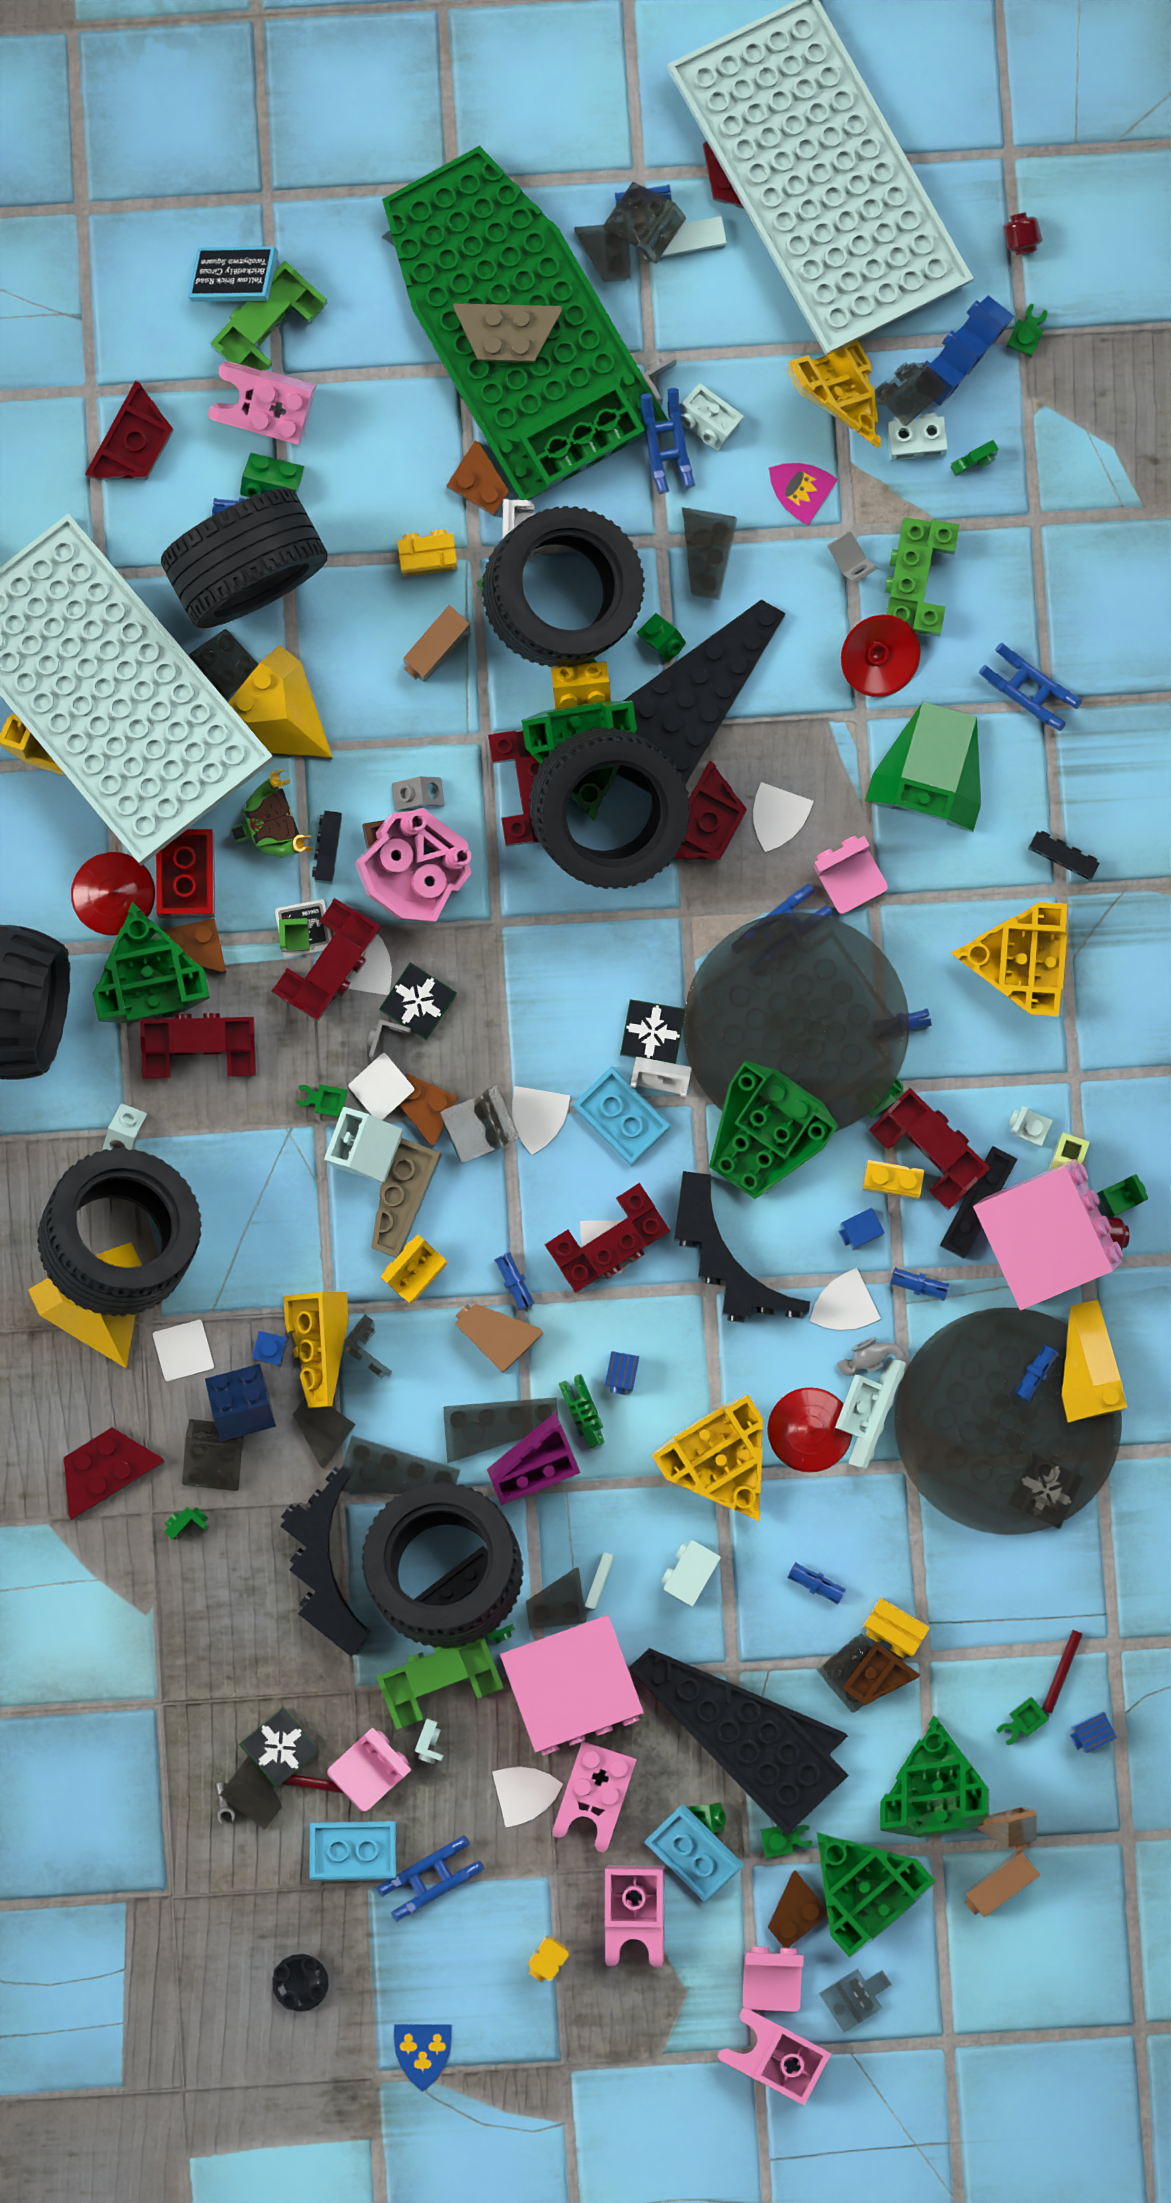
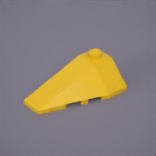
[284,1291,349,1408]
[1061,1300,1127,1423]

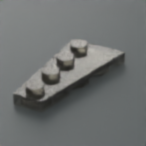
[443,1397,558,1463]
[342,1435,461,1495]

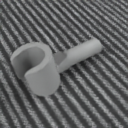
[216,1782,235,1824]

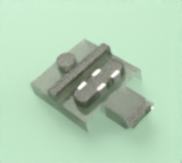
[819,1968,892,2032]

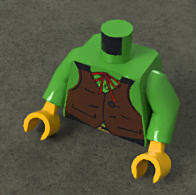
[231,769,313,858]

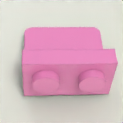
[813,835,888,914]
[327,1727,411,1812]
[743,1946,804,2012]

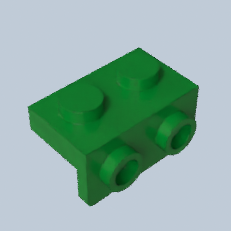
[240,452,305,498]

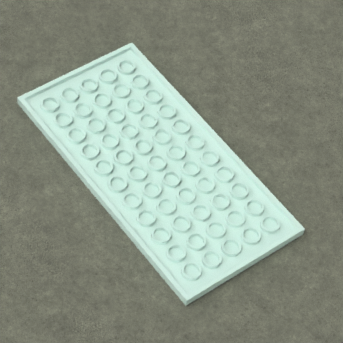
[667,0,974,356]
[0,513,274,866]

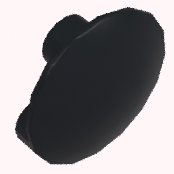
[272,1954,329,2012]

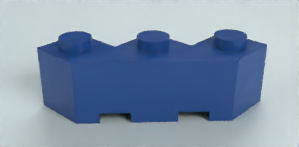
[914,295,1014,406]

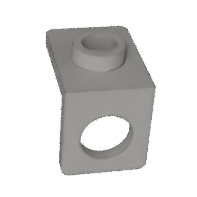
[642,356,677,406]
[827,531,877,583]
[392,776,444,811]
[367,1020,412,1060]

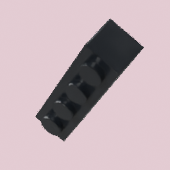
[312,810,342,884]
[1028,831,1100,881]

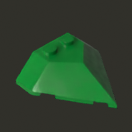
[521,701,637,821]
[93,902,210,1023]
[880,1715,989,1838]
[816,1832,936,1958]

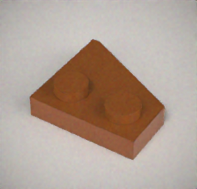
[447,440,509,516]
[163,918,227,973]
[399,1073,457,1147]

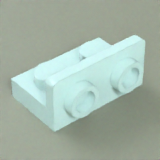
[680,383,744,451]

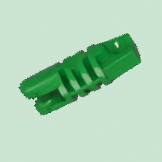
[559,1374,605,1448]

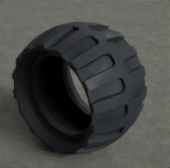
[0,925,71,1080]

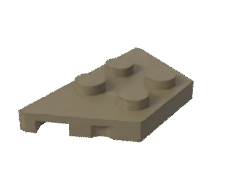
[454,304,562,363]

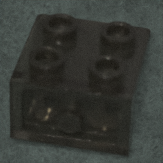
[603,182,686,264]
[875,362,947,426]
[188,629,258,701]
[440,1086,519,1164]
[344,1314,393,1379]
[182,1419,245,1491]
[816,1633,871,1713]

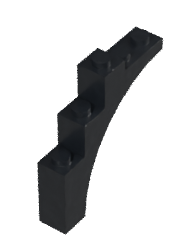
[674,1171,810,1323]
[280,1465,372,1657]

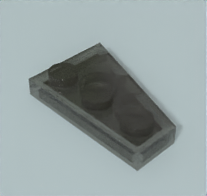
[682,507,737,600]

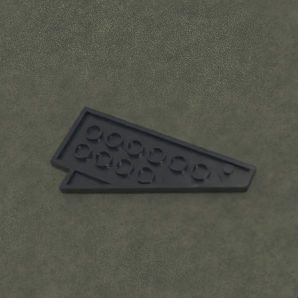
[616,599,786,794]
[628,1648,849,1835]

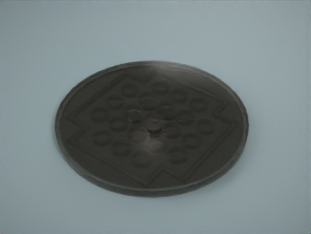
[683,912,910,1132]
[894,1307,1122,1535]

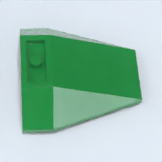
[865,702,981,832]
[709,1060,838,1199]

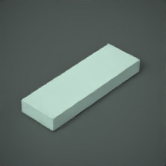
[639,216,727,261]

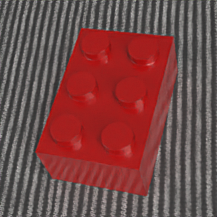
[156,829,215,918]

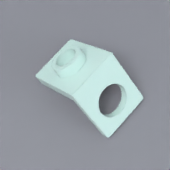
[102,1103,147,1150]

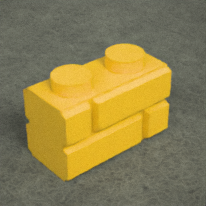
[397,529,458,577]
[862,1160,924,1200]
[862,1598,930,1659]
[528,1935,569,1983]

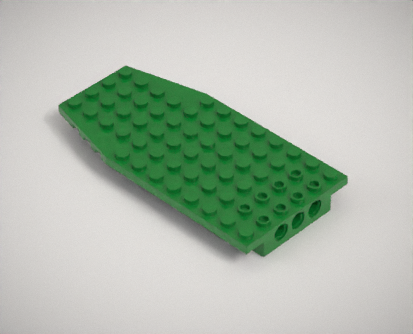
[382,146,668,501]

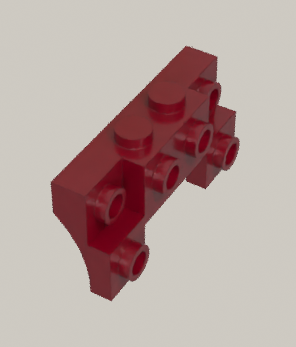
[488,730,541,847]
[271,898,381,1022]
[140,1013,256,1079]
[868,1088,990,1211]
[544,1182,670,1294]

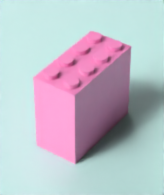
[973,1158,1123,1310]
[500,1615,644,1755]

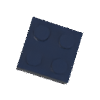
[205,1364,276,1442]

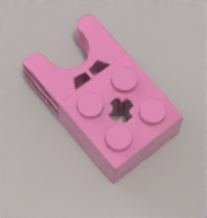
[208,361,317,445]
[553,1741,637,1853]
[605,1865,665,1967]
[717,2008,831,2106]

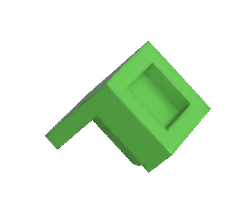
[279,918,310,952]

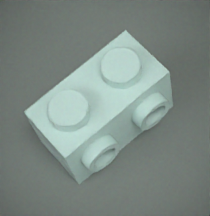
[887,413,948,461]
[661,1540,721,1607]

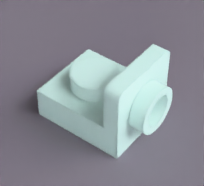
[1008,1106,1053,1147]
[415,1718,444,1764]

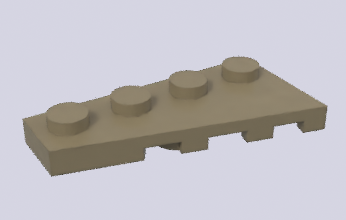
[371,1138,442,1258]

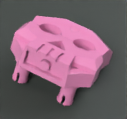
[355,808,471,922]

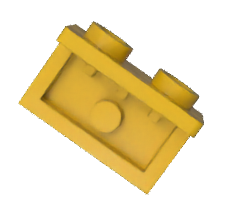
[551,661,611,709]
[380,1234,448,1304]

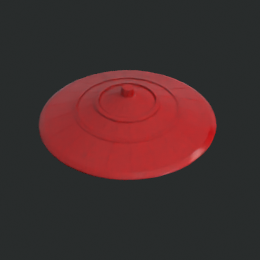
[841,614,921,697]
[71,852,155,936]
[767,1387,852,1472]

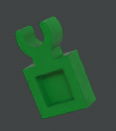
[1006,304,1047,358]
[950,440,998,477]
[295,1084,348,1118]
[996,1697,1049,1745]
[760,1825,813,1858]

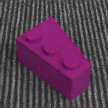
[487,1412,581,1506]

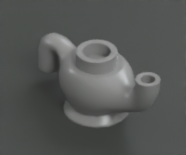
[836,1337,906,1376]

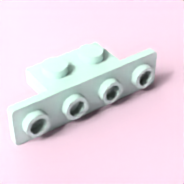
[835,1358,906,1469]

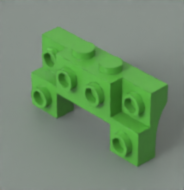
[210,260,328,371]
[885,517,960,637]
[376,1637,504,1729]

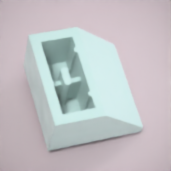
[324,1107,404,1183]

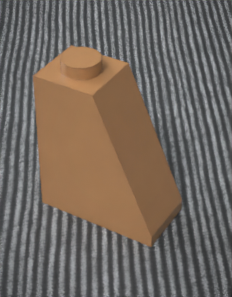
[403,605,471,682]
[455,1303,544,1373]
[964,1851,1040,1917]

